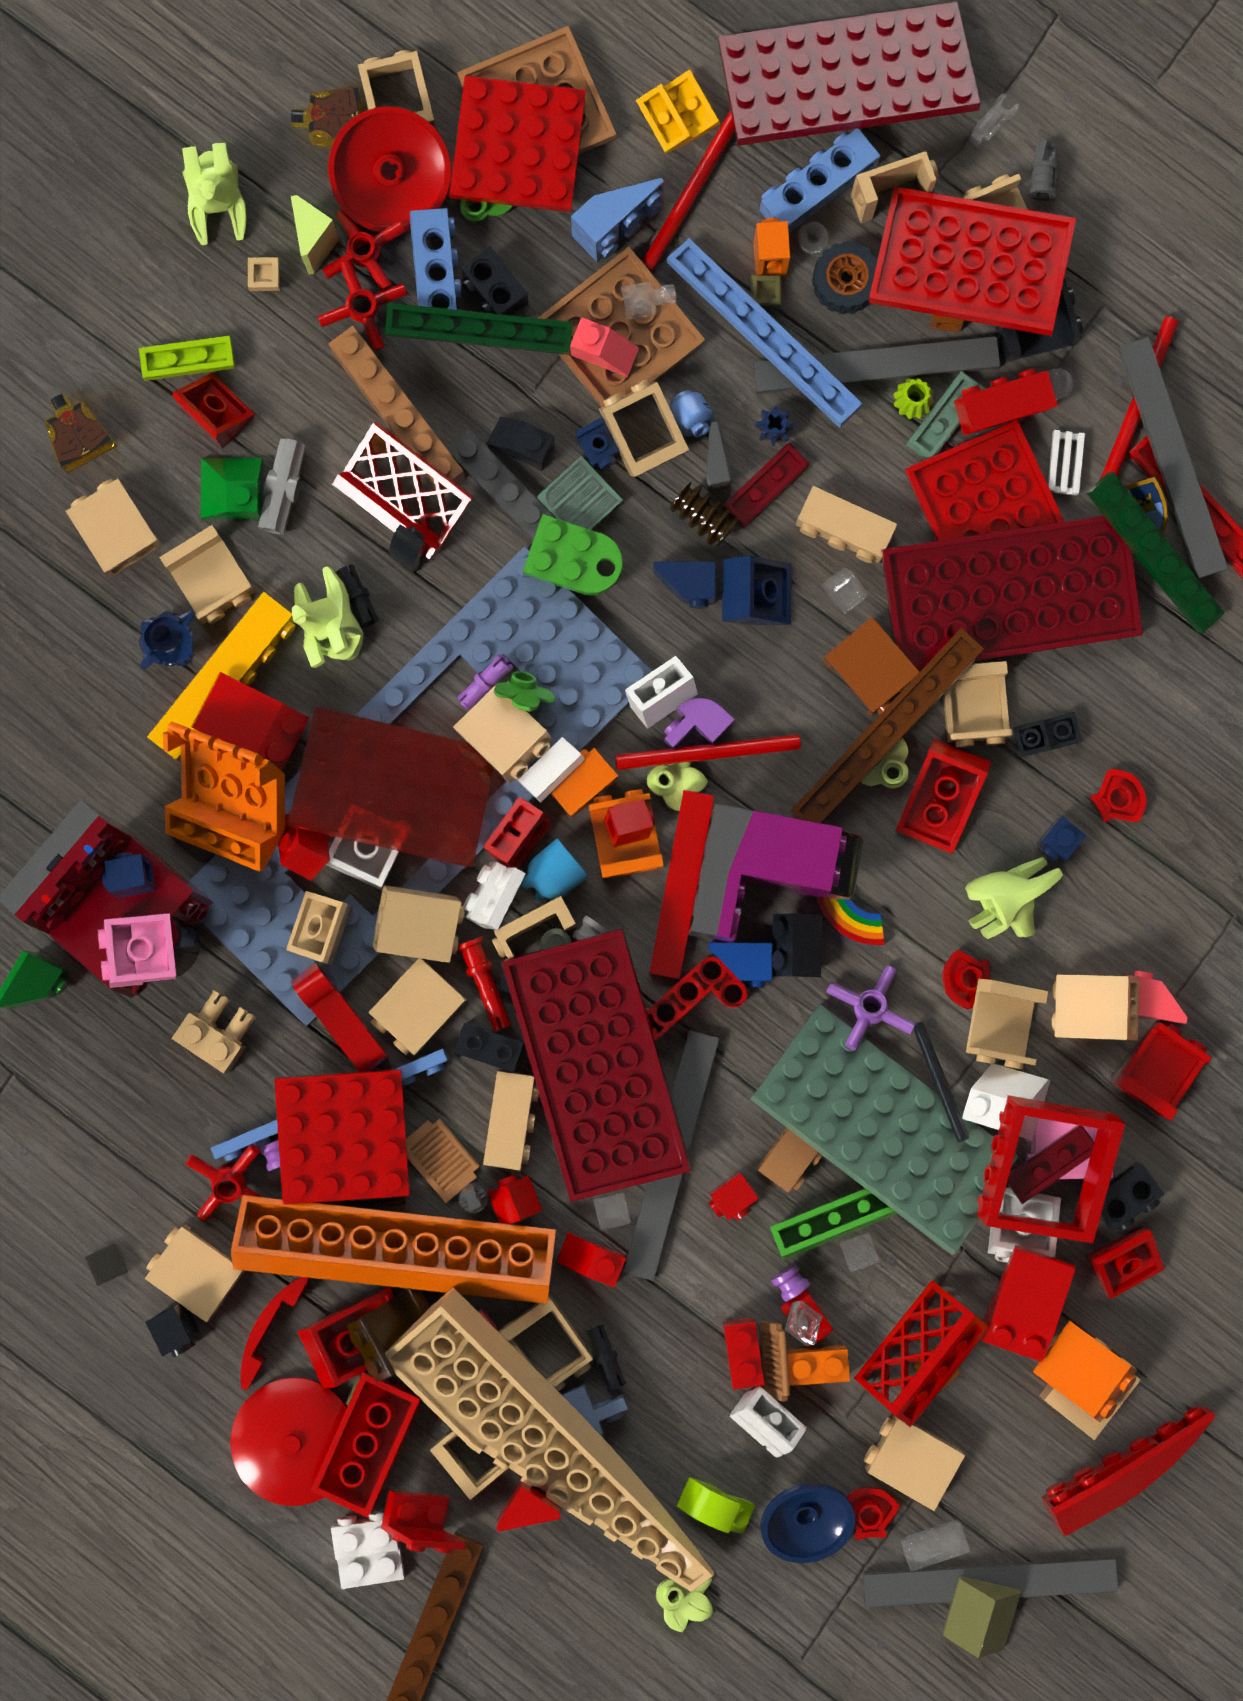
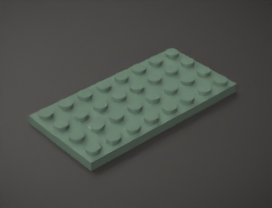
[750,1004,1019,1255]

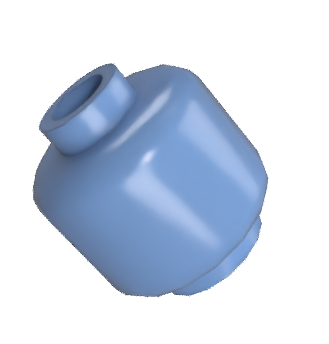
[670,390,714,438]

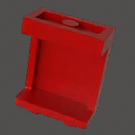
[1113,1021,1212,1120]

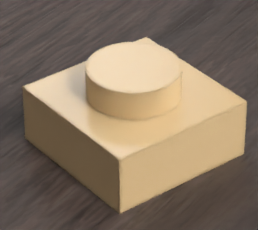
[248,257,280,291]

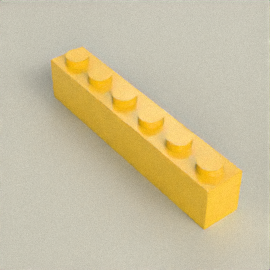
[147,592,296,763]

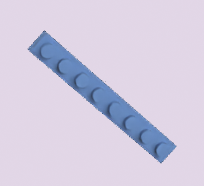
[667,238,863,428]
[210,1049,449,1162]

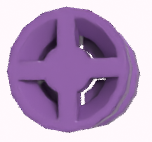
[259,1140,280,1171]
[770,1263,810,1302]

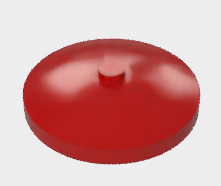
[328,106,451,232]
[230,1377,348,1506]

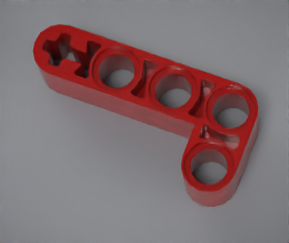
[647,956,747,1041]
[291,963,389,1072]

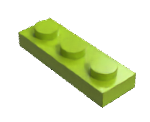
[139,335,236,381]

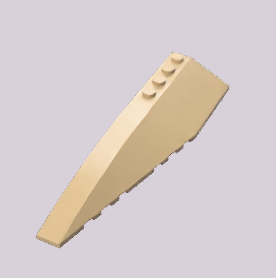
[385,1288,714,1592]

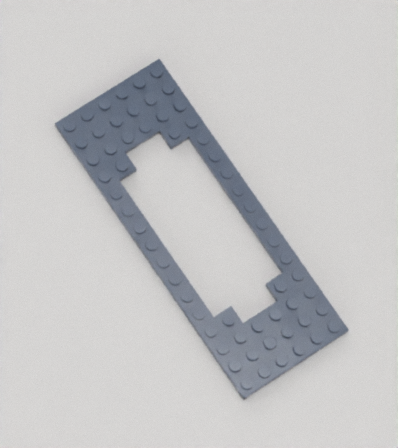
[190,546,652,1026]

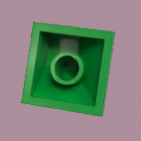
[200,458,263,520]
[0,950,69,1009]

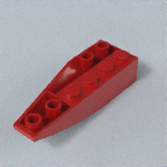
[1041,1406,1216,1537]

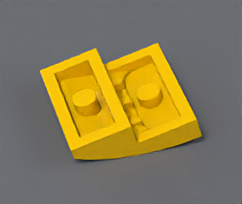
[636,70,721,153]

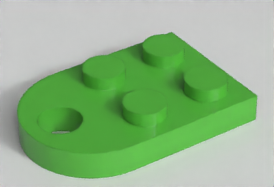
[523,514,622,595]

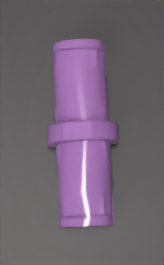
[457,654,513,711]

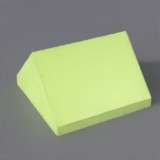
[291,195,339,275]

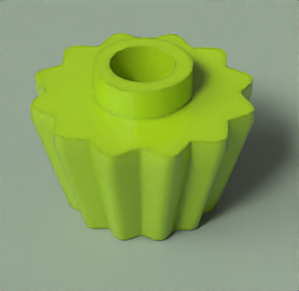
[893,378,935,419]

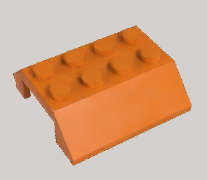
[163,721,285,872]

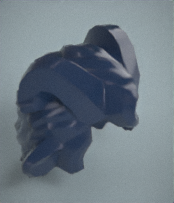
[139,610,195,669]

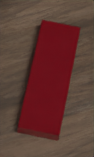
[723,442,810,529]
[1007,1125,1094,1204]

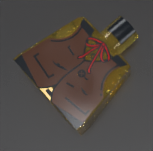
[291,87,362,149]
[45,394,118,474]

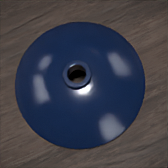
[760,1483,855,1563]

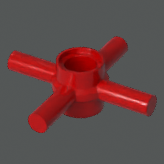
[322,209,406,291]
[317,260,407,351]
[185,1144,263,1221]

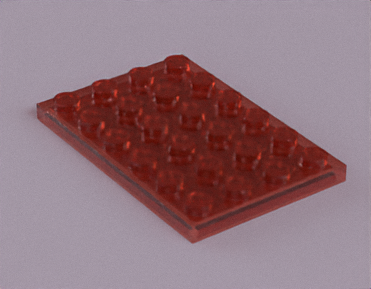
[288,706,494,868]

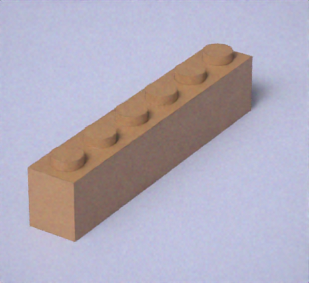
[328,326,465,495]

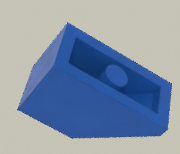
[708,943,772,987]

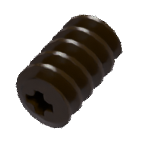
[670,482,739,546]

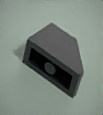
[487,417,555,471]

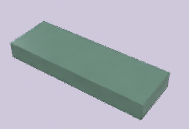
[906,371,986,460]

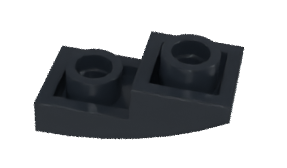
[389,524,427,574]
[1013,712,1083,757]

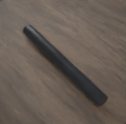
[913,1022,969,1143]

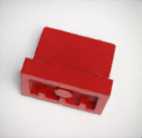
[381,1490,466,1554]

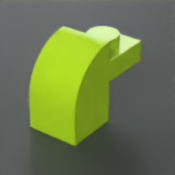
[677,1477,755,1534]

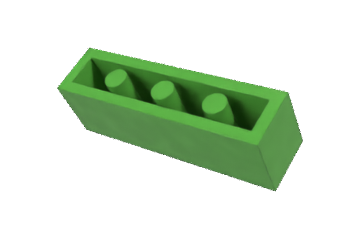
[770,1188,898,1261]

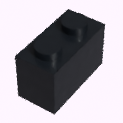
[772,913,822,977]

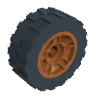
[812,241,877,314]

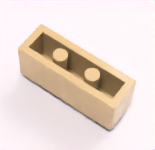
[796,486,897,564]
[483,1071,539,1170]

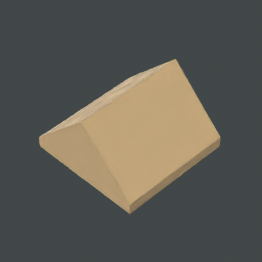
[286,891,352,965]

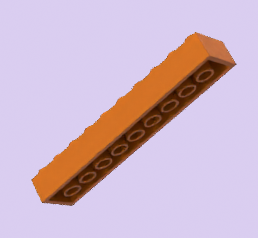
[231,1195,556,1304]

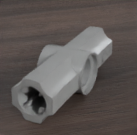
[258,438,307,535]

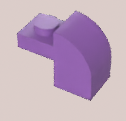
[664,698,734,748]

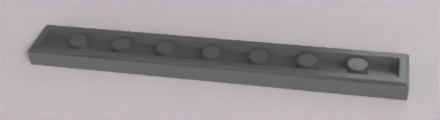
[753,336,1000,394]
[1118,337,1228,579]
[623,1030,719,1281]
[863,1557,1118,1607]

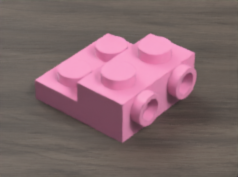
[98,913,176,988]

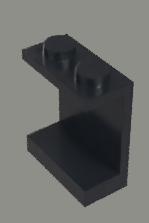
[995,278,1083,363]

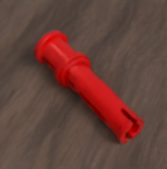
[457,936,512,1032]

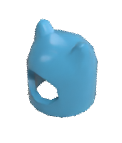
[522,838,589,902]

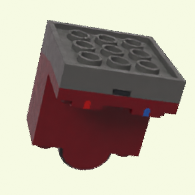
[0,800,213,998]

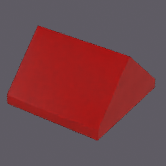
[172,372,255,449]
[1086,1226,1165,1299]
[496,1481,562,1532]

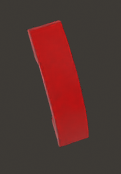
[240,1277,311,1391]

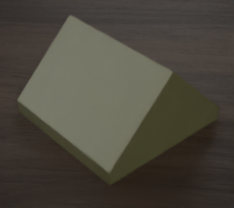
[942,1576,1021,1659]

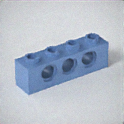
[759,128,880,234]
[410,208,462,310]

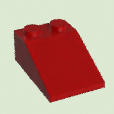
[191,672,309,771]
[895,738,991,854]
[982,1245,1076,1362]
[297,1287,394,1389]

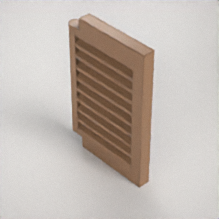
[406,1119,480,1203]
[759,1320,790,1401]

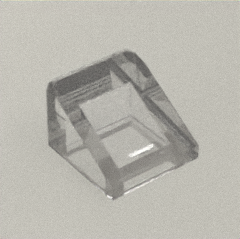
[821,568,868,614]

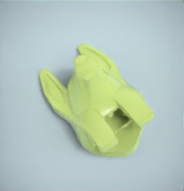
[182,143,247,245]
[292,566,363,668]
[965,857,1063,939]

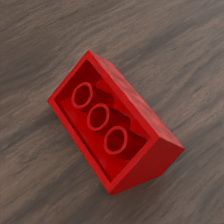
[310,1372,423,1518]

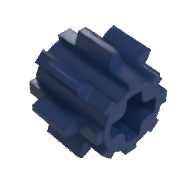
[755,405,794,446]

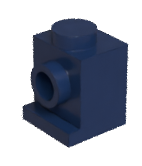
[575,417,620,470]

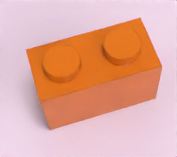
[753,218,790,276]
[550,748,618,819]
[787,1345,850,1386]

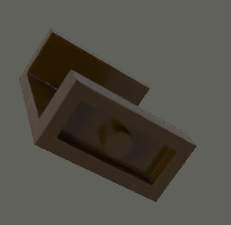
[347,1289,430,1382]

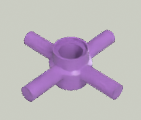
[826,966,916,1051]

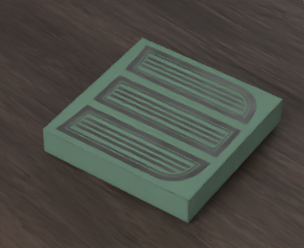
[536,456,623,530]

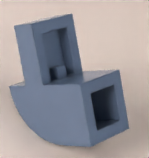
[559,1382,628,1435]

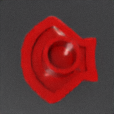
[1090,769,1147,823]
[942,950,991,1010]
[847,1487,899,1540]

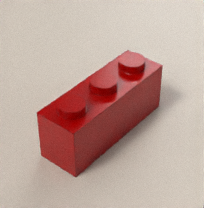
[953,368,1058,436]

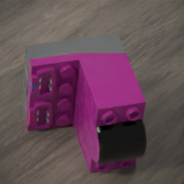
[688,803,864,943]

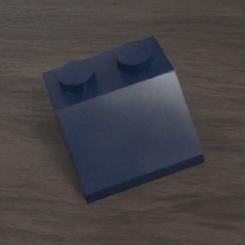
[722,555,791,625]

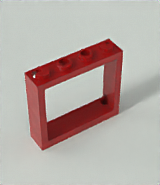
[977,1095,1125,1243]

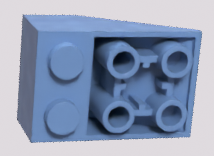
[571,178,664,262]

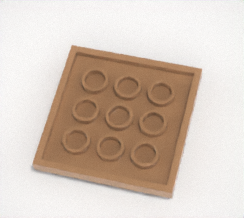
[457,26,617,154]
[538,247,705,415]

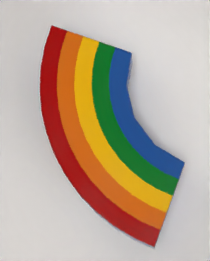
[816,887,885,946]

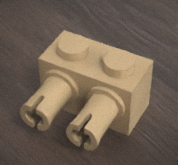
[171,990,256,1073]

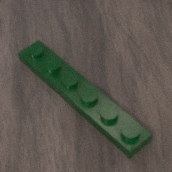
[385,303,573,355]
[1086,472,1224,634]

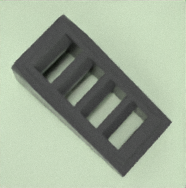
[706,421,732,491]

